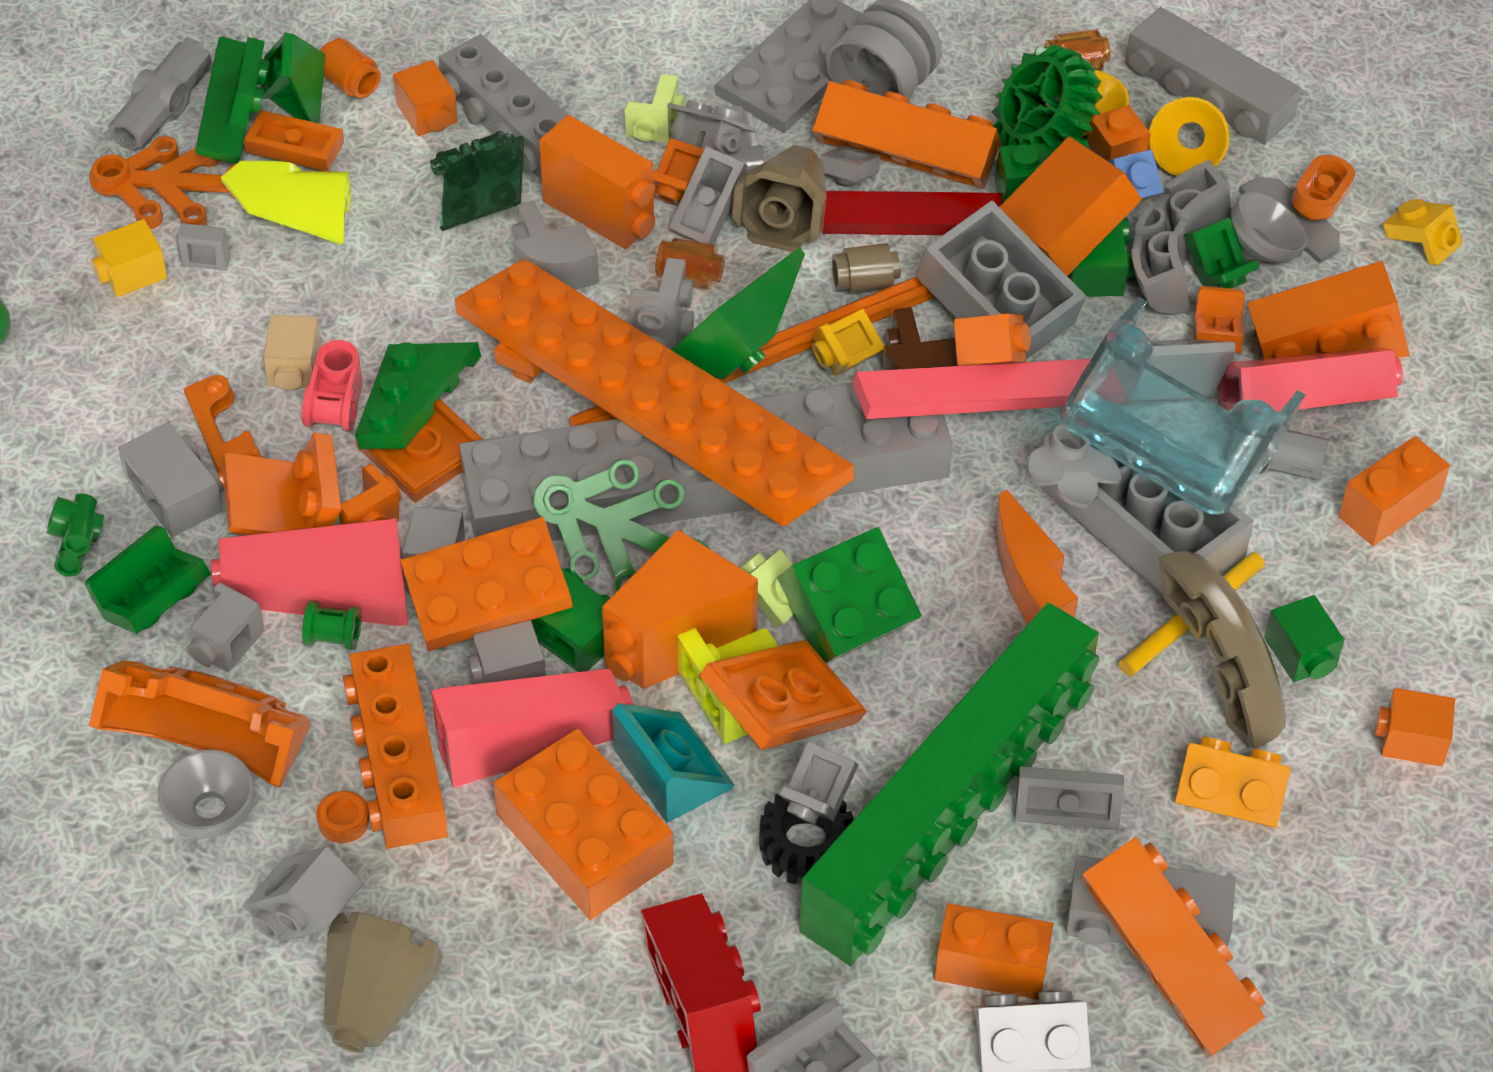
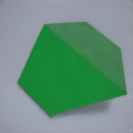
[261,32,325,123]

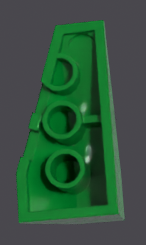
[672,247,805,379]

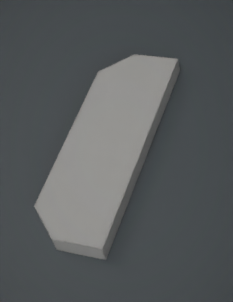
[1239,177,1340,264]

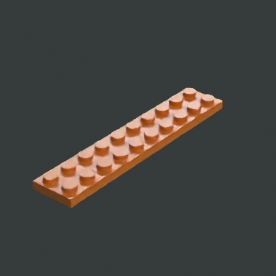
[455,259,854,527]

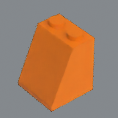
[602,530,758,689]

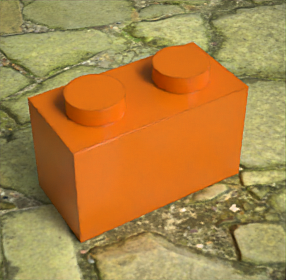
[1338,436,1450,546]
[934,903,1054,1000]

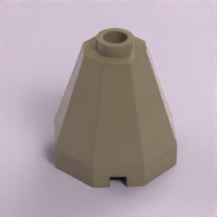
[732,145,827,252]
[324,912,443,1053]

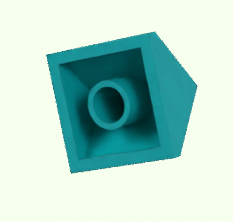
[612,703,735,823]

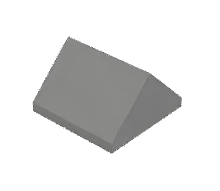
[1106,339,1235,402]

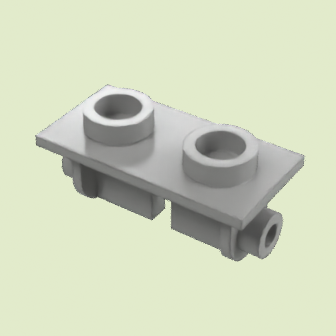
[667,100,756,155]

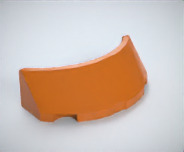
[89,660,311,788]

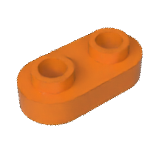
[1291,155,1355,220]

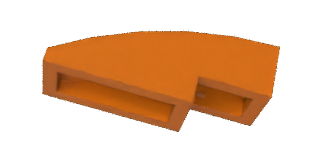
[996,490,1078,624]

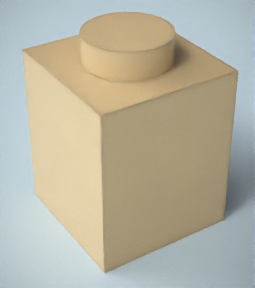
[263,315,321,390]

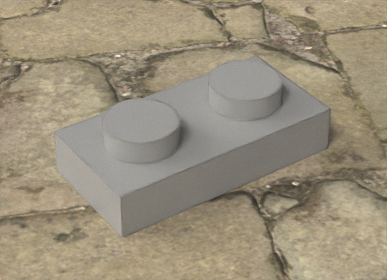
[1015,766,1124,830]

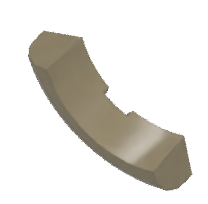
[1159,551,1286,749]

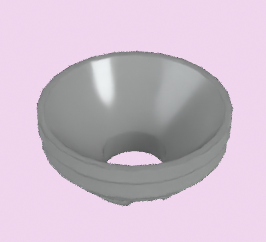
[1231,191,1307,263]
[158,750,254,838]

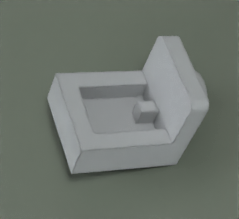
[778,741,859,824]

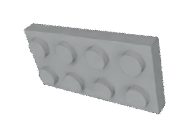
[715,0,863,133]

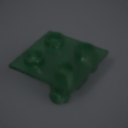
[430,130,524,231]

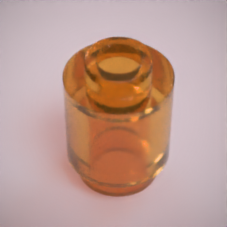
[1044,29,1110,71]
[655,238,725,290]

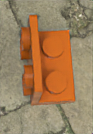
[221,432,342,535]

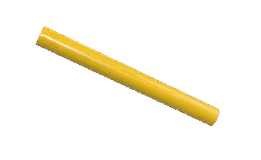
[1118,552,1265,677]

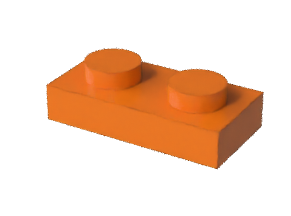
[244,110,344,171]

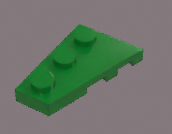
[355,342,482,449]

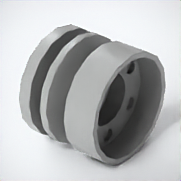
[826,0,942,98]

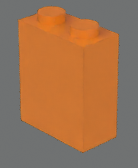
[539,114,655,250]
[999,136,1142,276]

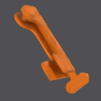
[184,375,262,487]

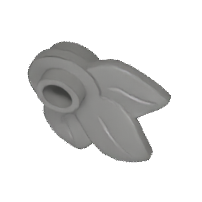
[1027,423,1121,508]

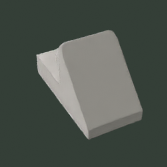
[668,146,747,248]

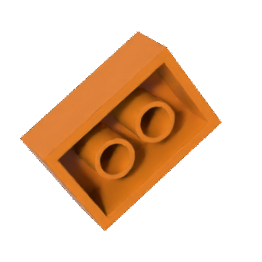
[493,728,674,920]

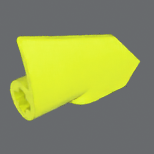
[221,161,351,245]

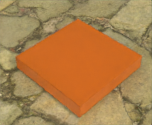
[355,398,484,503]

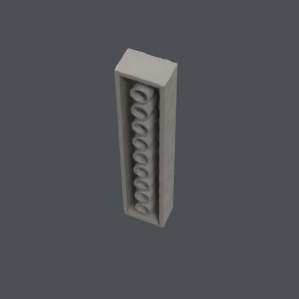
[459,383,953,541]

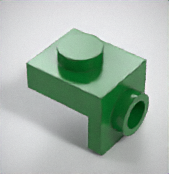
[1184,217,1259,288]

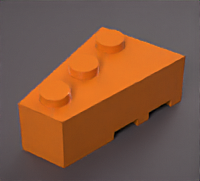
[1247,260,1410,359]

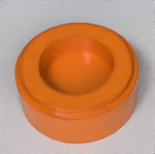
[316,791,370,843]

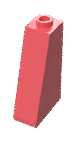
[1218,348,1403,416]
[211,518,409,626]
[431,668,633,788]

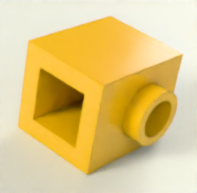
[91,219,167,297]

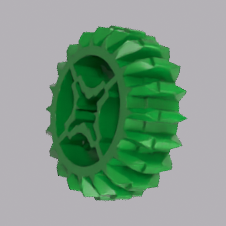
[991,44,1103,147]

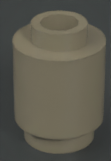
[832,243,901,294]

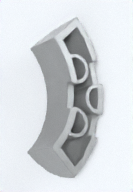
[1131,160,1231,314]

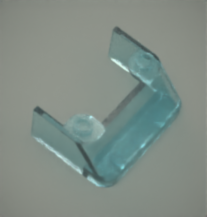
[1060,297,1306,515]

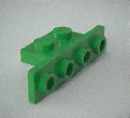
[195,37,270,164]

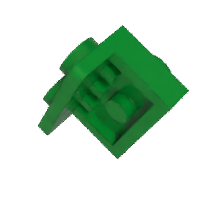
[85,525,211,634]

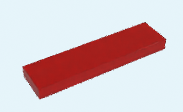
[822,191,1002,235]

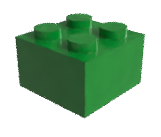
[777,526,922,664]

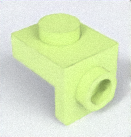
[624,74,686,143]
[739,549,794,628]

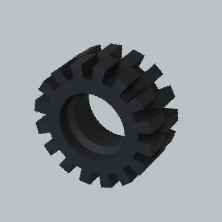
[759,793,854,885]

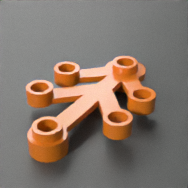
[89,136,238,229]

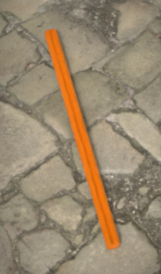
[569,276,935,426]

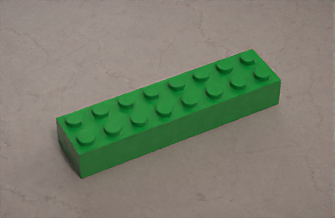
[800,602,1099,967]

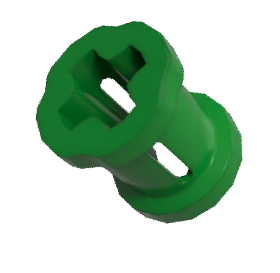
[302,600,362,650]

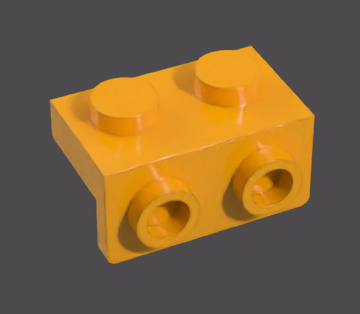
[1175,736,1291,828]

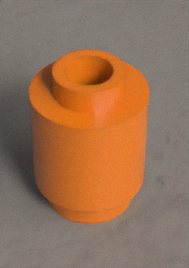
[320,38,381,98]

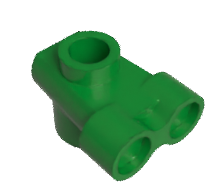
[46,493,104,577]

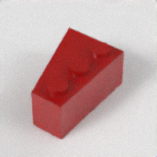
[641,893,761,1072]

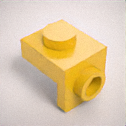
[1383,199,1462,265]
[812,308,884,377]

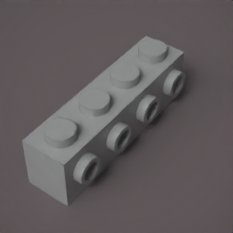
[439,34,568,181]

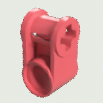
[302,340,363,432]

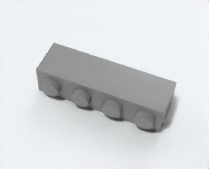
[1125,7,1301,145]

